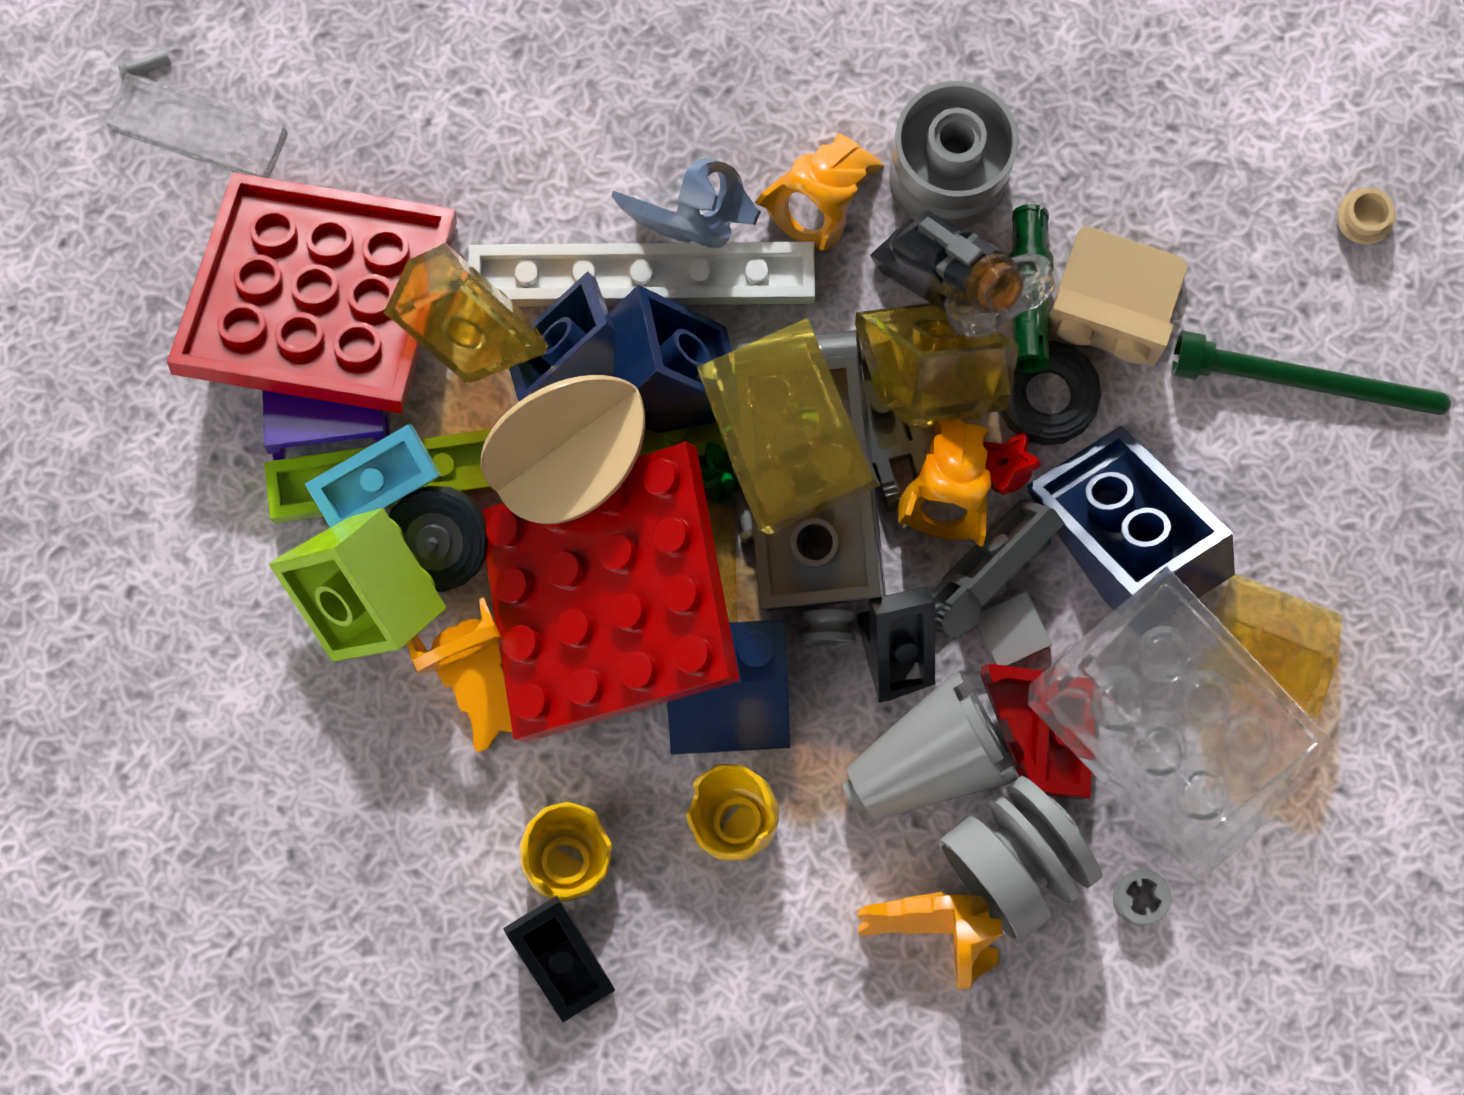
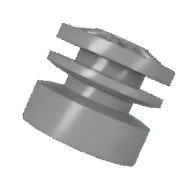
[938,776,1103,944]

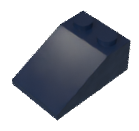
[1027,425,1235,637]

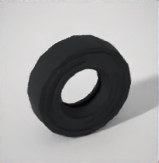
[995,340,1102,446]

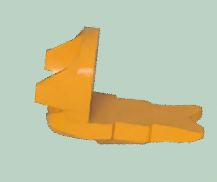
[755,134,884,251]
[898,413,992,547]
[407,597,512,752]
[858,892,1003,990]

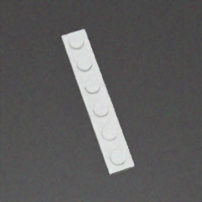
[468,242,815,307]

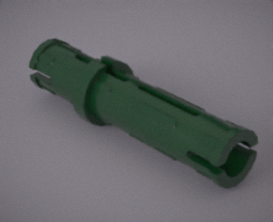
[1008,204,1054,373]

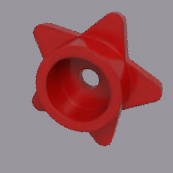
[983,432,1041,495]

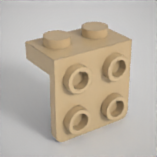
[1048,226,1187,367]

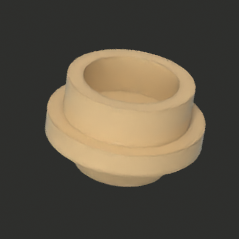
[1337,188,1396,245]

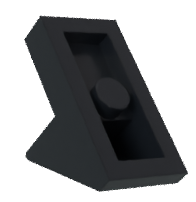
[857,586,935,703]
[503,896,615,1023]

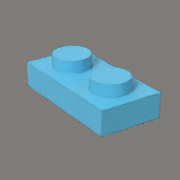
[305,424,442,527]

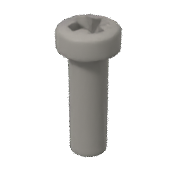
[117,50,171,84]
[732,490,754,544]

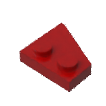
[980,663,1098,800]

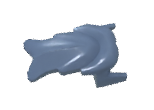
[611,158,761,248]

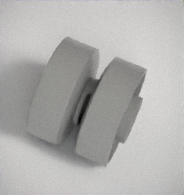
[889,81,1019,229]

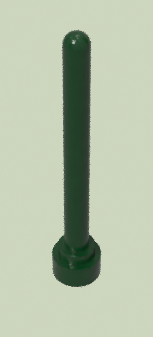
[1171,330,1451,415]

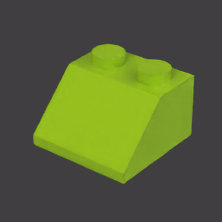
[268,508,447,662]

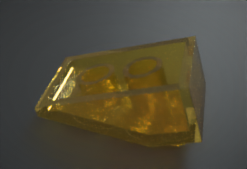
[697,318,881,534]

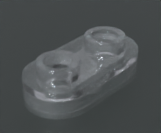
[944,254,1055,338]

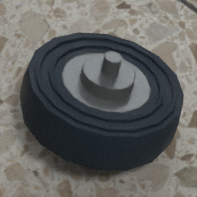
[389,486,488,592]

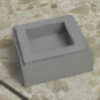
[975,591,1053,666]

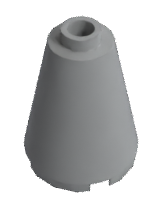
[842,671,1019,820]

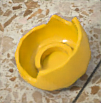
[686,764,779,861]
[519,801,612,902]

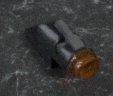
[870,211,1024,314]

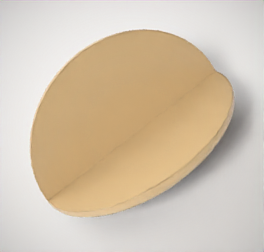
[481,375,646,524]

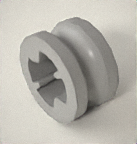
[802,609,855,647]
[1113,869,1171,926]

